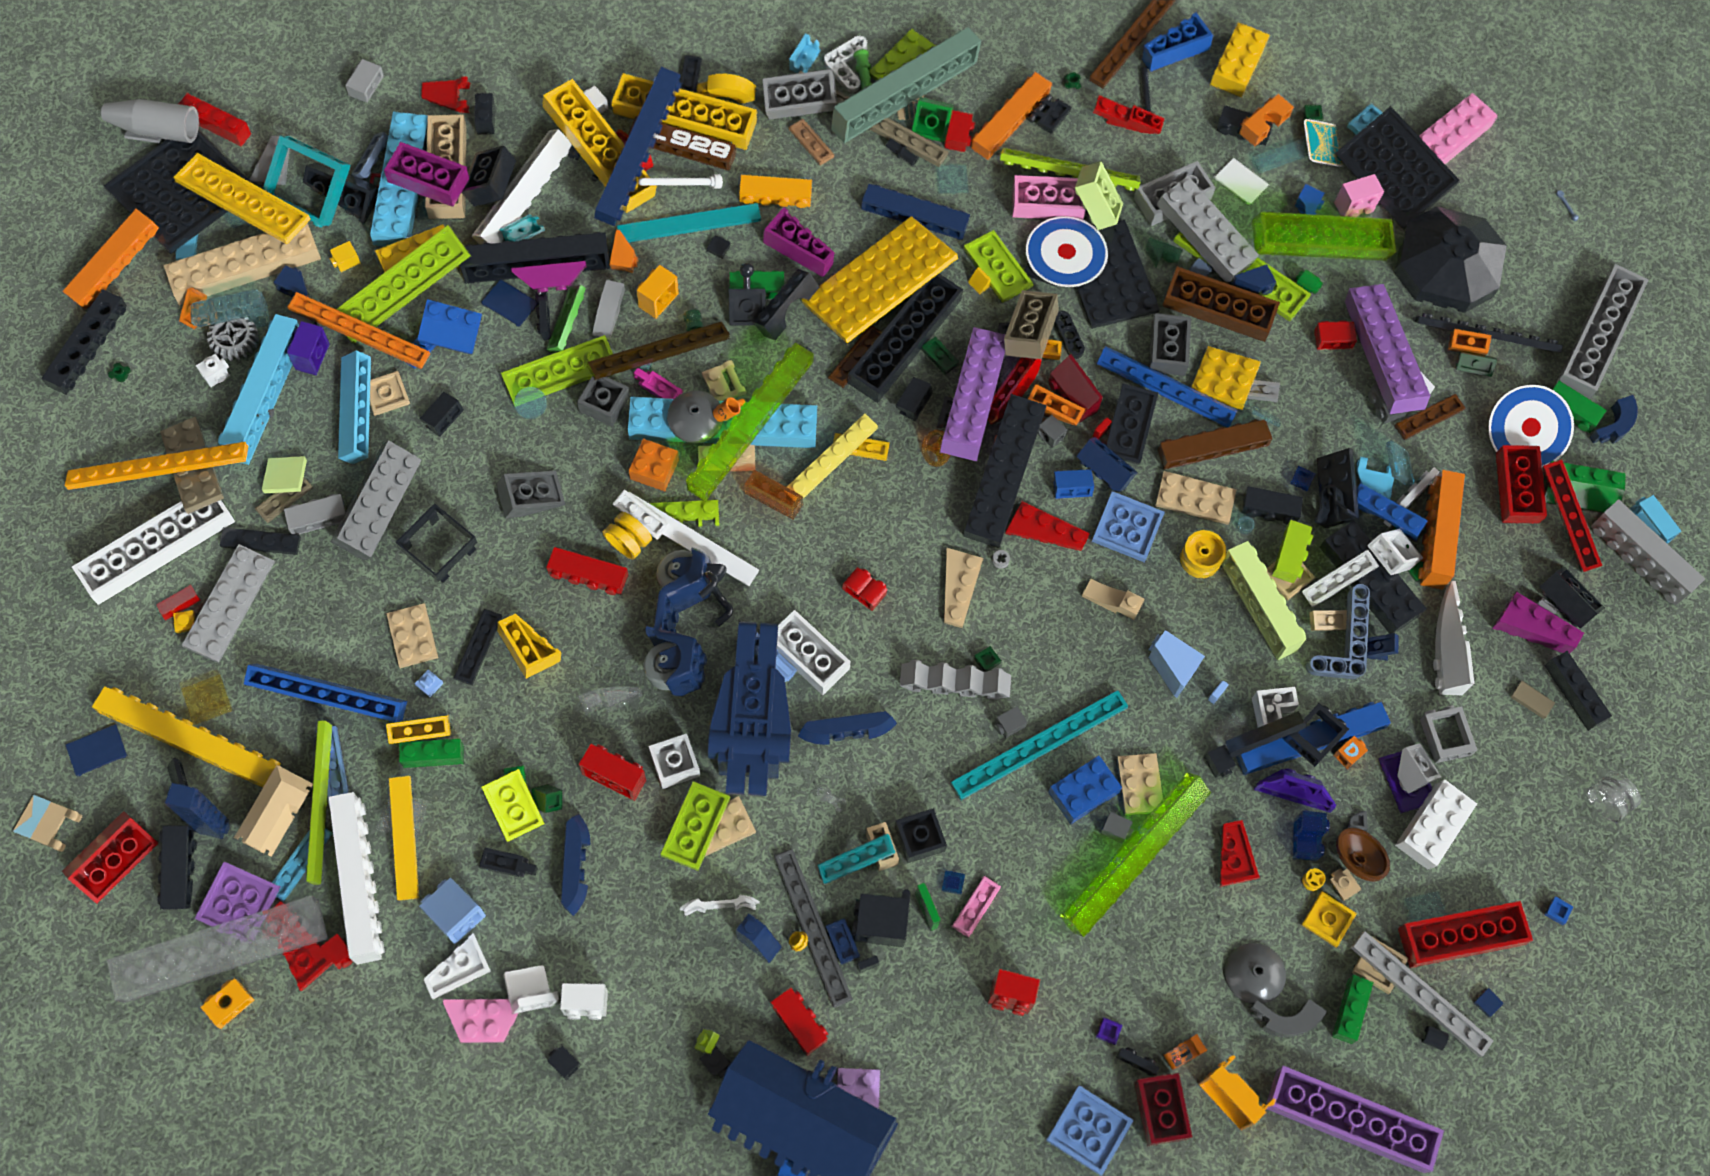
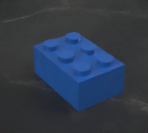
[1048,756,1122,825]

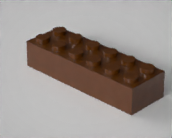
[1162,266,1280,342]

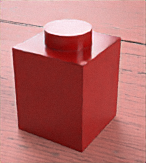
[321,934,353,969]

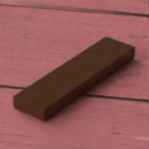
[828,325,882,388]
[1394,394,1466,440]

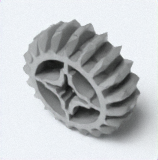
[207,312,259,362]

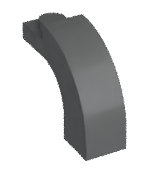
[1249,999,1327,1038]

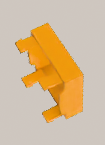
[1199,1056,1276,1131]

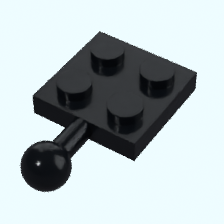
[729,263,766,326]

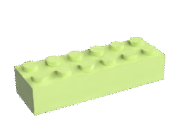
[1221,541,1306,660]

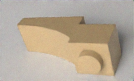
[1082,579,1145,620]

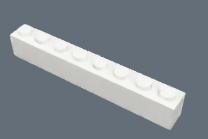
[471,129,572,245]

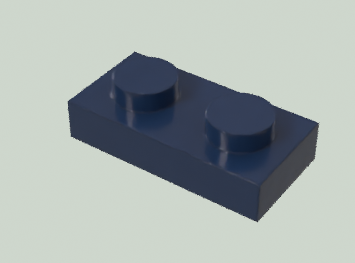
[826,918,860,965]

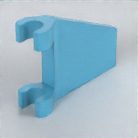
[1356,457,1397,500]

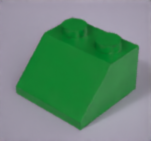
[912,97,954,143]

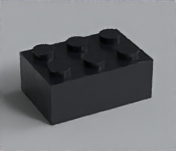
[461,145,516,206]

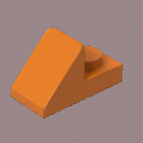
[179,287,210,329]

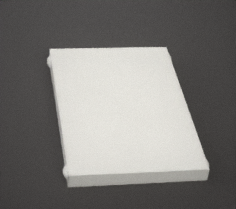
[1214,158,1269,205]

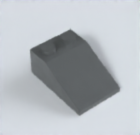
[496,471,565,518]

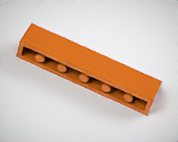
[971,72,1052,160]
[62,209,159,310]

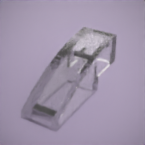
[578,686,643,715]

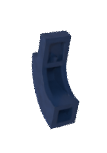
[1589,395,1638,444]

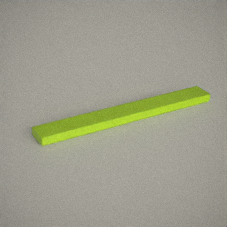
[306,721,332,885]

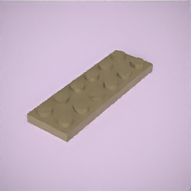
[160,416,224,514]

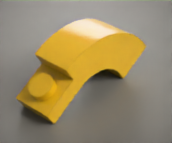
[697,74,756,104]

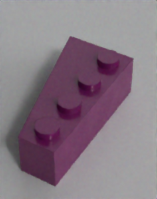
[763,207,835,277]
[1492,592,1584,653]

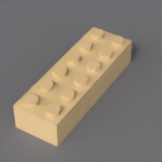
[426,115,467,219]

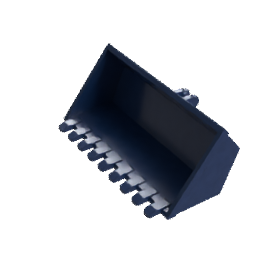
[708,1040,898,1176]

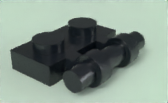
[1028,94,1072,134]

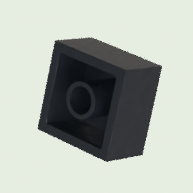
[894,808,947,864]

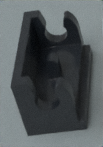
[896,377,933,422]
[419,392,464,437]

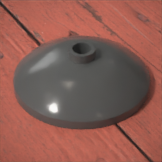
[667,391,723,443]
[1225,943,1286,1004]

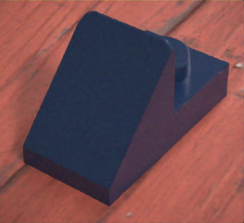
[1367,633,1399,661]

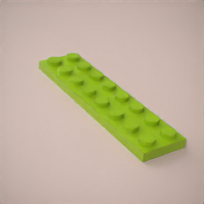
[1000,148,1140,191]
[336,225,471,343]
[1173,232,1311,322]

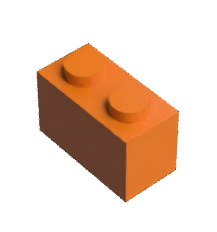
[1448,329,1492,356]

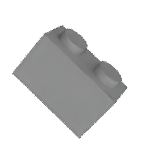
[345,59,384,102]

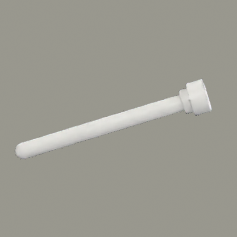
[639,174,722,189]

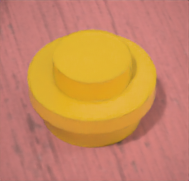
[789,931,808,952]

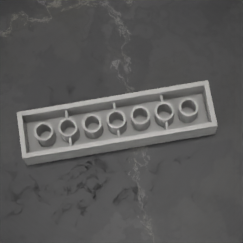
[1556,264,1648,399]

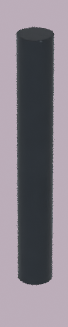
[1141,67,1151,112]

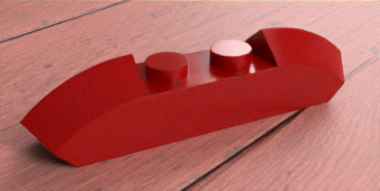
[988,357,1042,425]

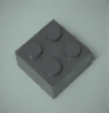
[577,376,630,427]

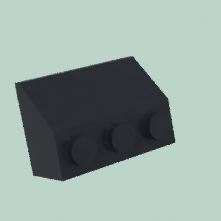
[1539,566,1605,629]

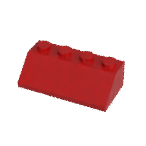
[62,811,158,904]

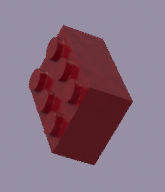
[1134,1073,1193,1147]

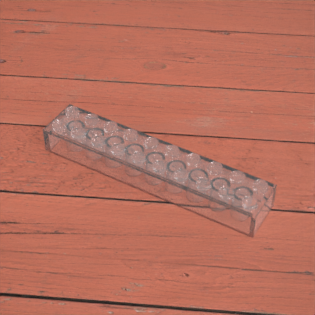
[107,896,328,1003]

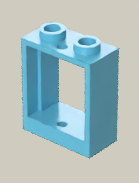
[1630,495,1681,544]

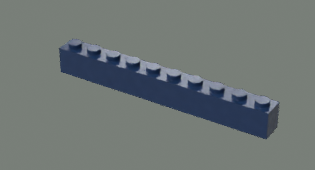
[594,67,682,226]

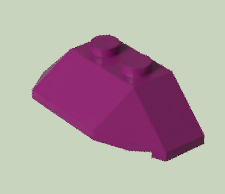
[512,261,586,293]

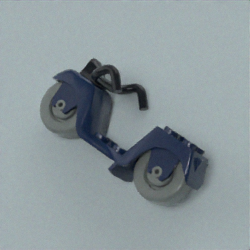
[643,547,733,696]

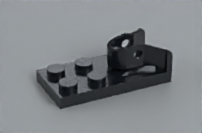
[1106,383,1159,465]
[1314,448,1359,528]

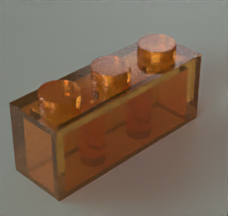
[744,470,803,520]

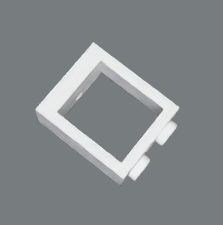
[1367,529,1423,575]

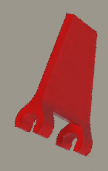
[421,76,470,113]

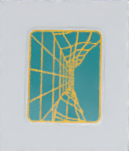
[1304,119,1342,167]

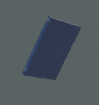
[481,279,538,327]
[65,724,127,776]

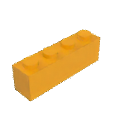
[740,175,812,208]

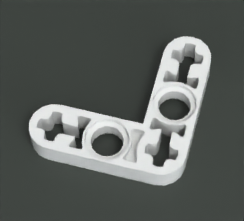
[824,36,867,93]

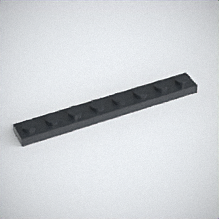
[1415,313,1563,353]

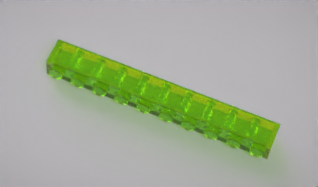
[686,343,814,502]
[1060,772,1211,937]

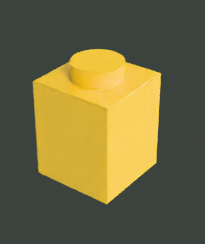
[329,241,360,272]

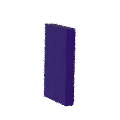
[1378,751,1433,814]

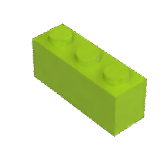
[1272,520,1313,583]

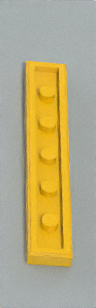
[389,776,419,901]

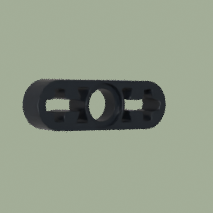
[1054,311,1085,359]

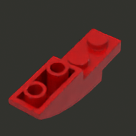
[1093,95,1165,134]

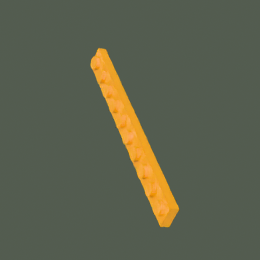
[64,442,249,490]

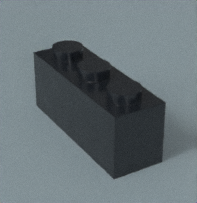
[1216,105,1273,146]
[1241,486,1303,525]

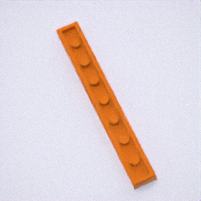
[287,292,430,369]

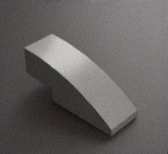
[592,280,625,340]

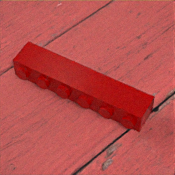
[1542,459,1603,572]

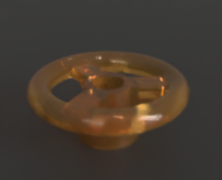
[922,430,951,467]

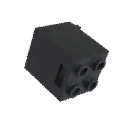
[852,889,910,948]

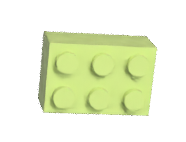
[1075,161,1123,230]

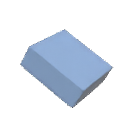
[1208,681,1229,704]

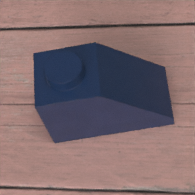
[1231,264,1276,295]
[274,265,310,298]

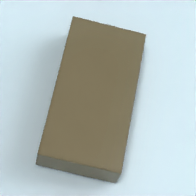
[1511,681,1555,719]

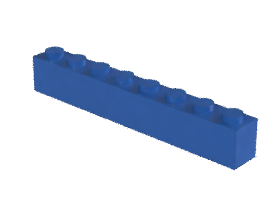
[244,663,407,722]
[1236,702,1391,775]

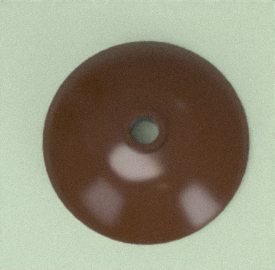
[1336,828,1390,882]

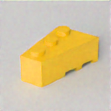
[497,614,561,678]

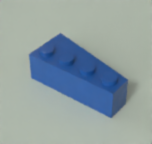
[1142,12,1213,71]

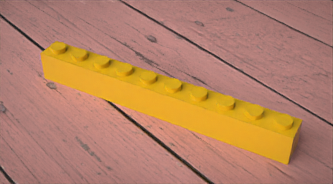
[92,686,281,788]

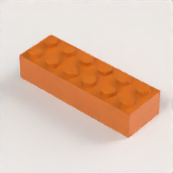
[1418,470,1465,590]

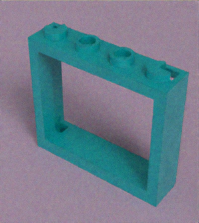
[263,136,351,228]

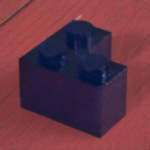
[1293,811,1330,861]

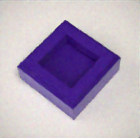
[1096,1017,1123,1045]

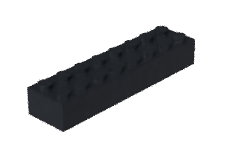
[460,232,610,284]
[848,273,963,403]
[963,394,1047,548]

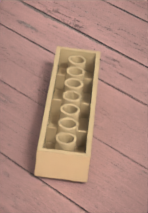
[164,223,321,305]

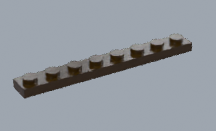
[587,321,730,380]

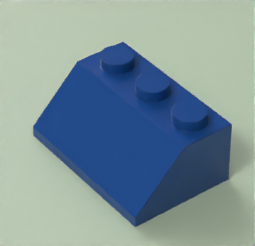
[417,299,482,354]

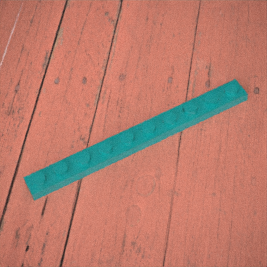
[951,690,1128,801]

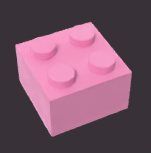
[1334,174,1384,220]

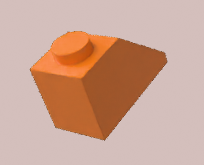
[610,230,638,273]

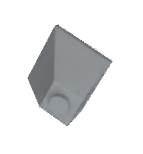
[1397,743,1441,793]

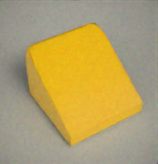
[968,267,991,294]

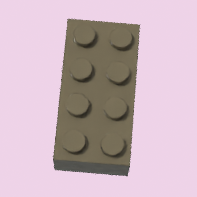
[1004,290,1058,359]

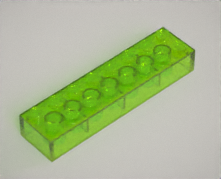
[1252,212,1396,261]

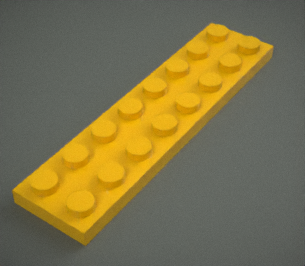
[174,153,310,244]

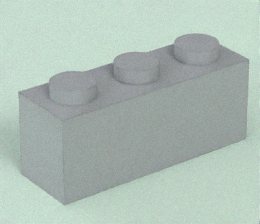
[284,494,347,535]

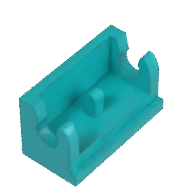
[500,214,545,242]

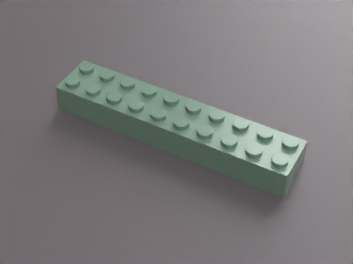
[831,27,981,143]

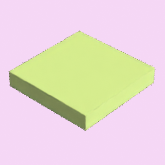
[262,456,307,493]

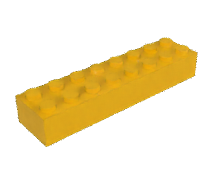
[611,73,757,150]
[542,79,657,213]

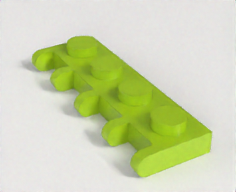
[649,500,719,527]

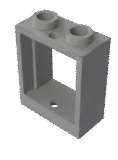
[1420,706,1477,763]

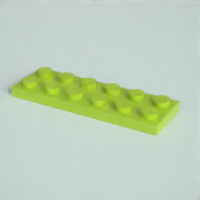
[501,335,613,407]

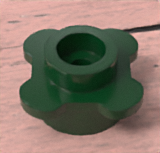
[1064,72,1081,90]
[108,363,131,383]

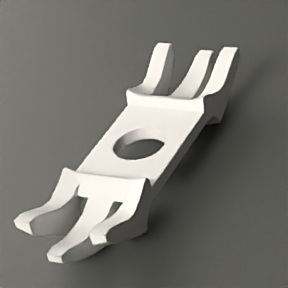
[680,895,759,916]

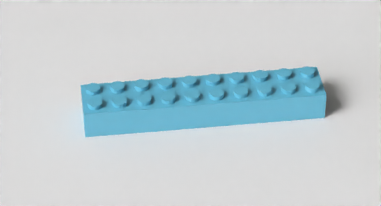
[628,397,817,448]

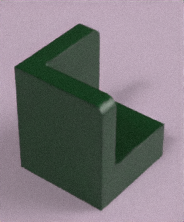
[532,784,562,813]

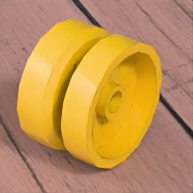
[602,511,652,560]
[1180,530,1226,578]

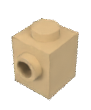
[1330,868,1361,901]

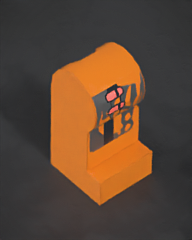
[1163,1034,1207,1070]

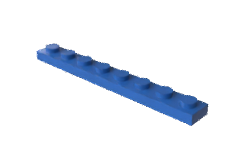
[1097,346,1238,428]

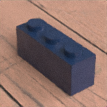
[1076,437,1138,492]

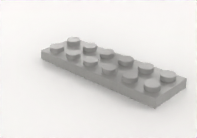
[182,544,275,663]

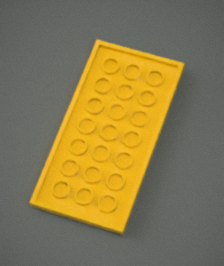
[801,217,958,343]

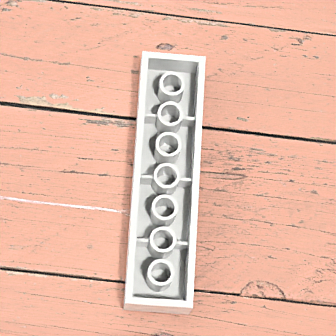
[72,500,235,605]
[329,792,385,964]

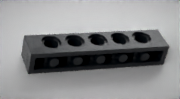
[41,289,127,395]

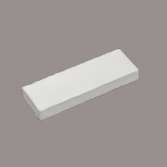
[613,489,669,540]

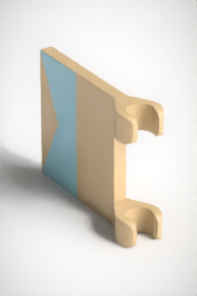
[13,795,82,852]

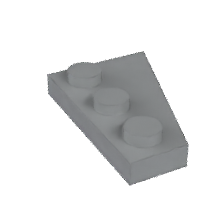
[249,136,290,185]

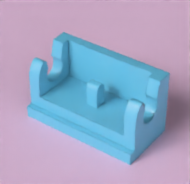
[789,34,820,73]

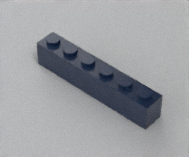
[861,184,970,241]
[165,783,230,839]

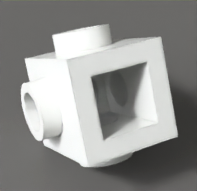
[196,354,230,387]

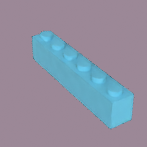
[338,350,371,464]

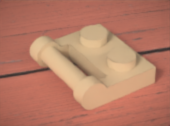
[702,360,746,401]

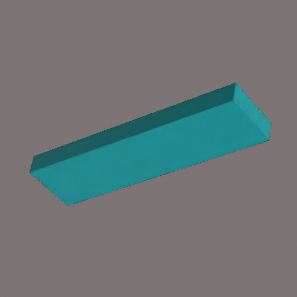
[817,834,896,884]

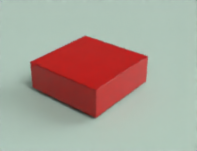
[1093,418,1112,440]

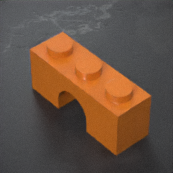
[1240,94,1294,146]

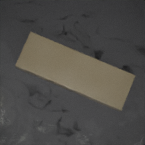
[255,477,313,523]

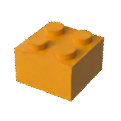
[637,265,679,319]

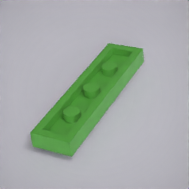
[546,285,586,353]

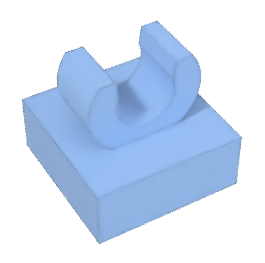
[415,670,443,697]

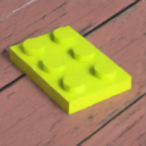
[482,769,545,842]

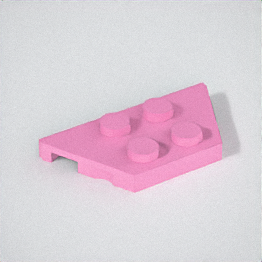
[443,999,518,1043]

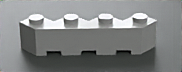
[900,660,1011,700]

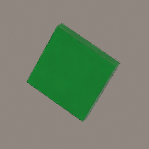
[915,883,941,931]

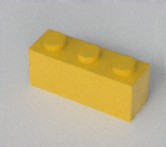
[386,715,451,744]

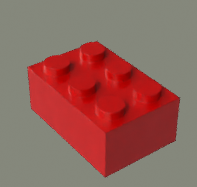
[579,744,646,801]
[988,969,1040,1016]

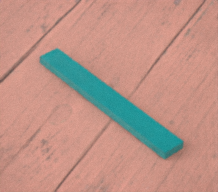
[617,203,761,242]

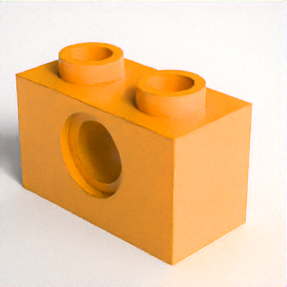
[200,978,254,1029]

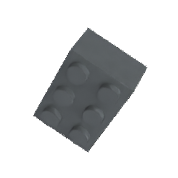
[1149,313,1191,376]

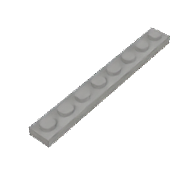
[1350,931,1493,1057]

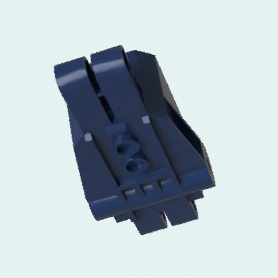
[708,621,791,796]

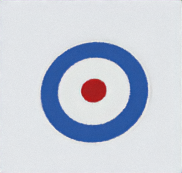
[1026,216,1108,287]
[1489,385,1574,467]

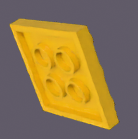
[1191,346,1261,410]

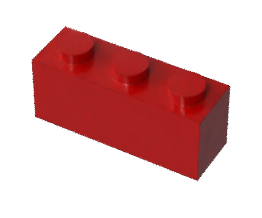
[771,988,828,1056]

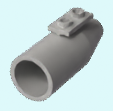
[101,99,199,143]

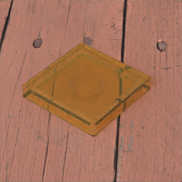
[182,675,233,725]

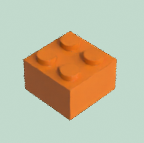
[629,439,679,491]

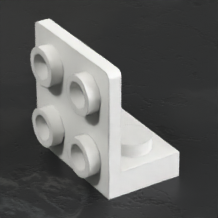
[504,965,559,1014]

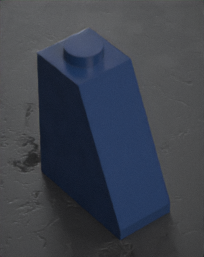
[736,914,782,964]

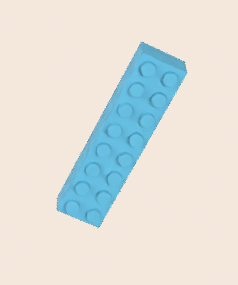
[370,112,428,247]
[218,314,299,465]

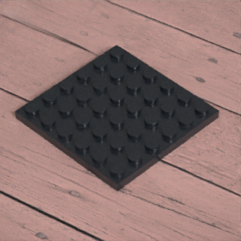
[103,131,253,254]

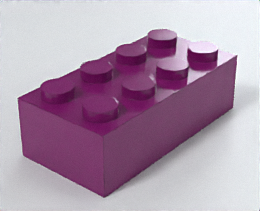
[384,142,469,207]

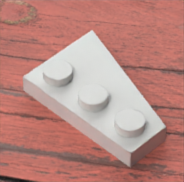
[424,933,490,999]

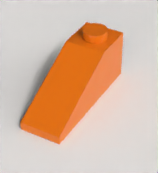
[1028,384,1085,426]

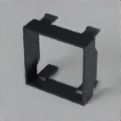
[395,503,478,583]

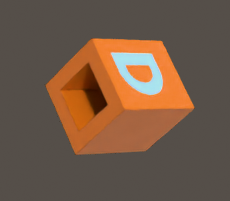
[1333,736,1368,769]

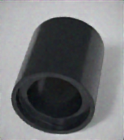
[1421,1025,1449,1051]

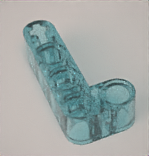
[190,290,270,327]

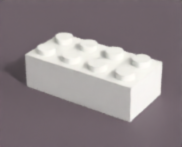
[777,610,851,695]
[1395,780,1477,869]

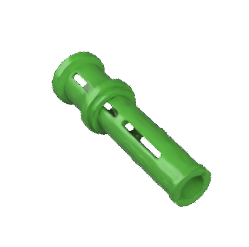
[854,49,871,90]

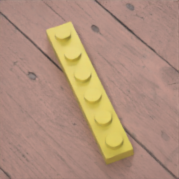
[785,414,878,503]

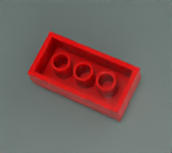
[1496,445,1547,523]

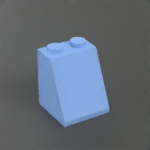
[1148,630,1205,698]
[419,877,486,944]

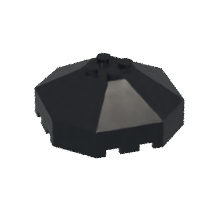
[1394,206,1507,313]

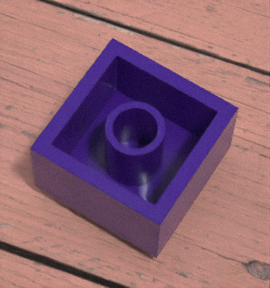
[287,321,330,375]

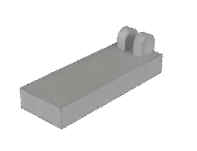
[1247,380,1280,402]

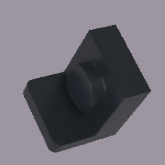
[699,1045,731,1079]

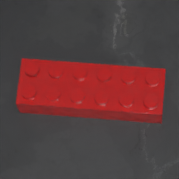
[1398,901,1533,968]

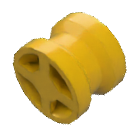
[1302,868,1325,891]

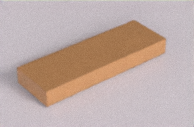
[789,119,834,166]

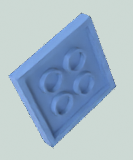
[1092,491,1165,563]
[1046,1085,1133,1176]

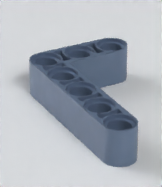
[1306,584,1370,679]

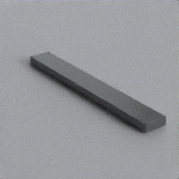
[774,849,853,1008]

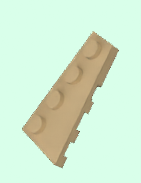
[944,548,983,628]

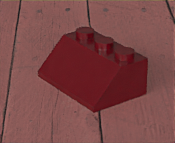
[1048,354,1103,423]

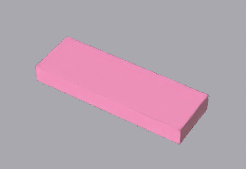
[952,876,1001,938]

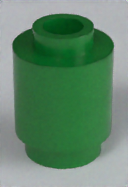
[1295,269,1323,295]

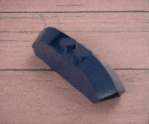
[798,711,897,745]
[561,815,590,916]

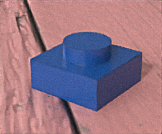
[1544,896,1573,925]

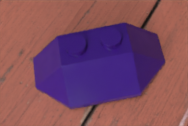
[1254,768,1336,813]

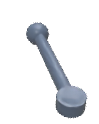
[1556,191,1579,221]

